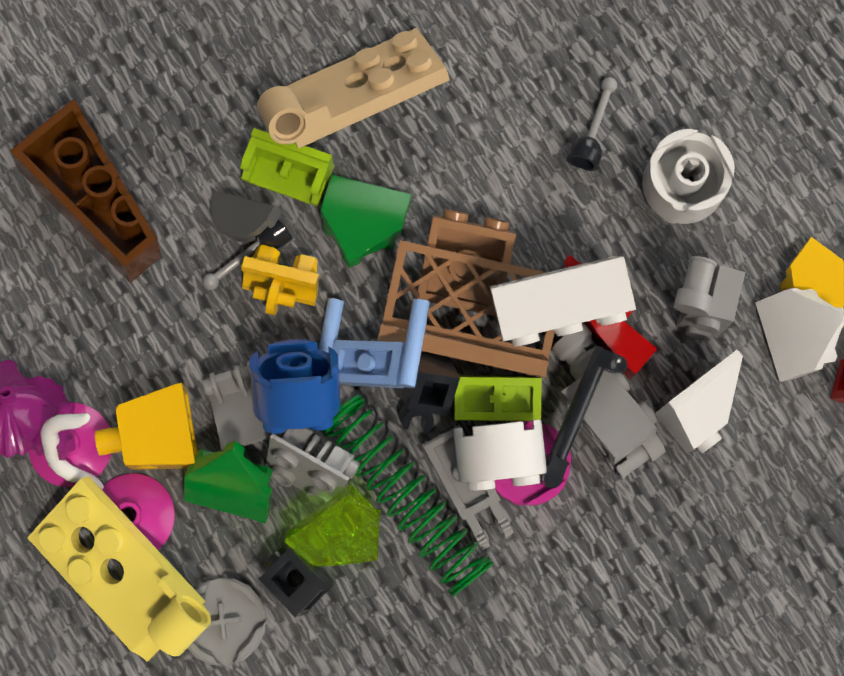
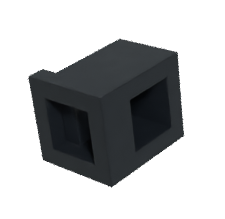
[259,547,335,617]

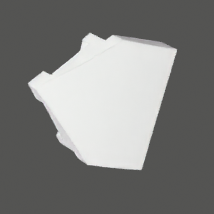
[755,288,844,382]

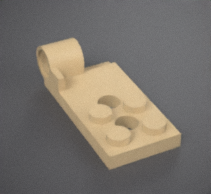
[257,28,450,149]

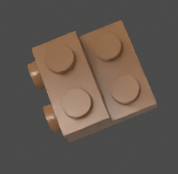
[416,209,516,316]

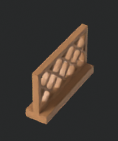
[377,240,554,378]

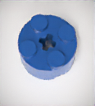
[249,339,341,434]

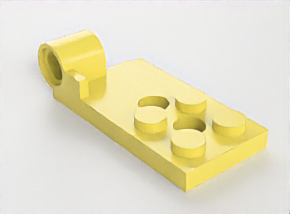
[27,476,211,662]

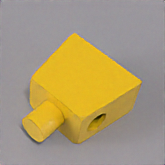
[95,383,198,470]

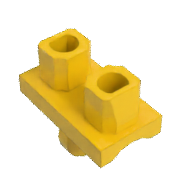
[241,244,319,316]

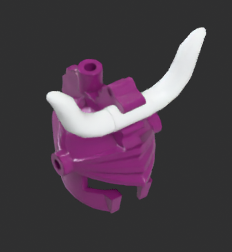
[0,360,104,490]

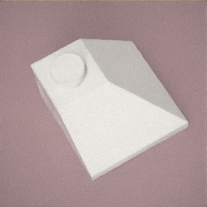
[655,350,743,454]

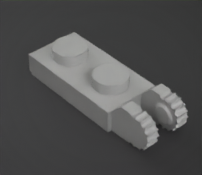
[422,425,514,550]

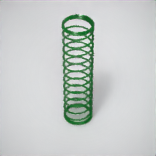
[322,394,494,597]

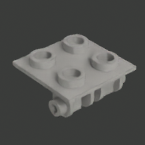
[203,362,276,451]
[266,428,360,511]

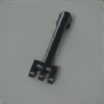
[539,346,627,488]

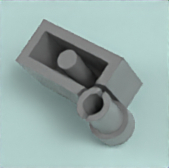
[674,256,746,341]
[561,371,666,480]

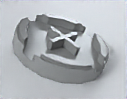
[188,578,267,666]

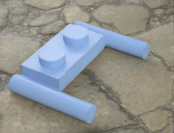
[319,298,430,388]

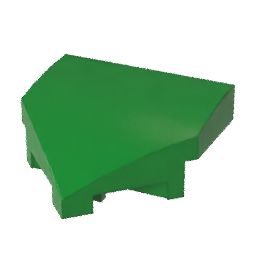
[320,175,412,268]
[184,441,273,523]

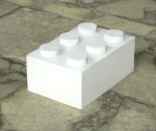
[489,256,636,347]

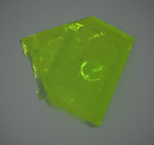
[284,485,381,566]

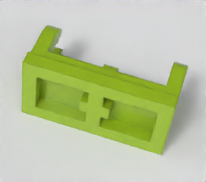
[240,128,334,207]
[454,375,542,421]

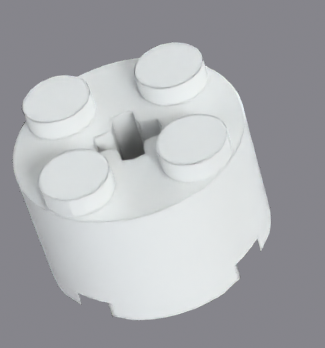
[642,129,735,224]
[453,419,547,491]

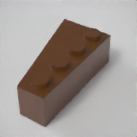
[10,99,162,284]

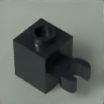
[398,351,460,432]

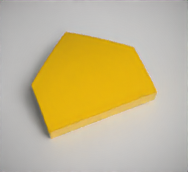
[780,237,844,328]

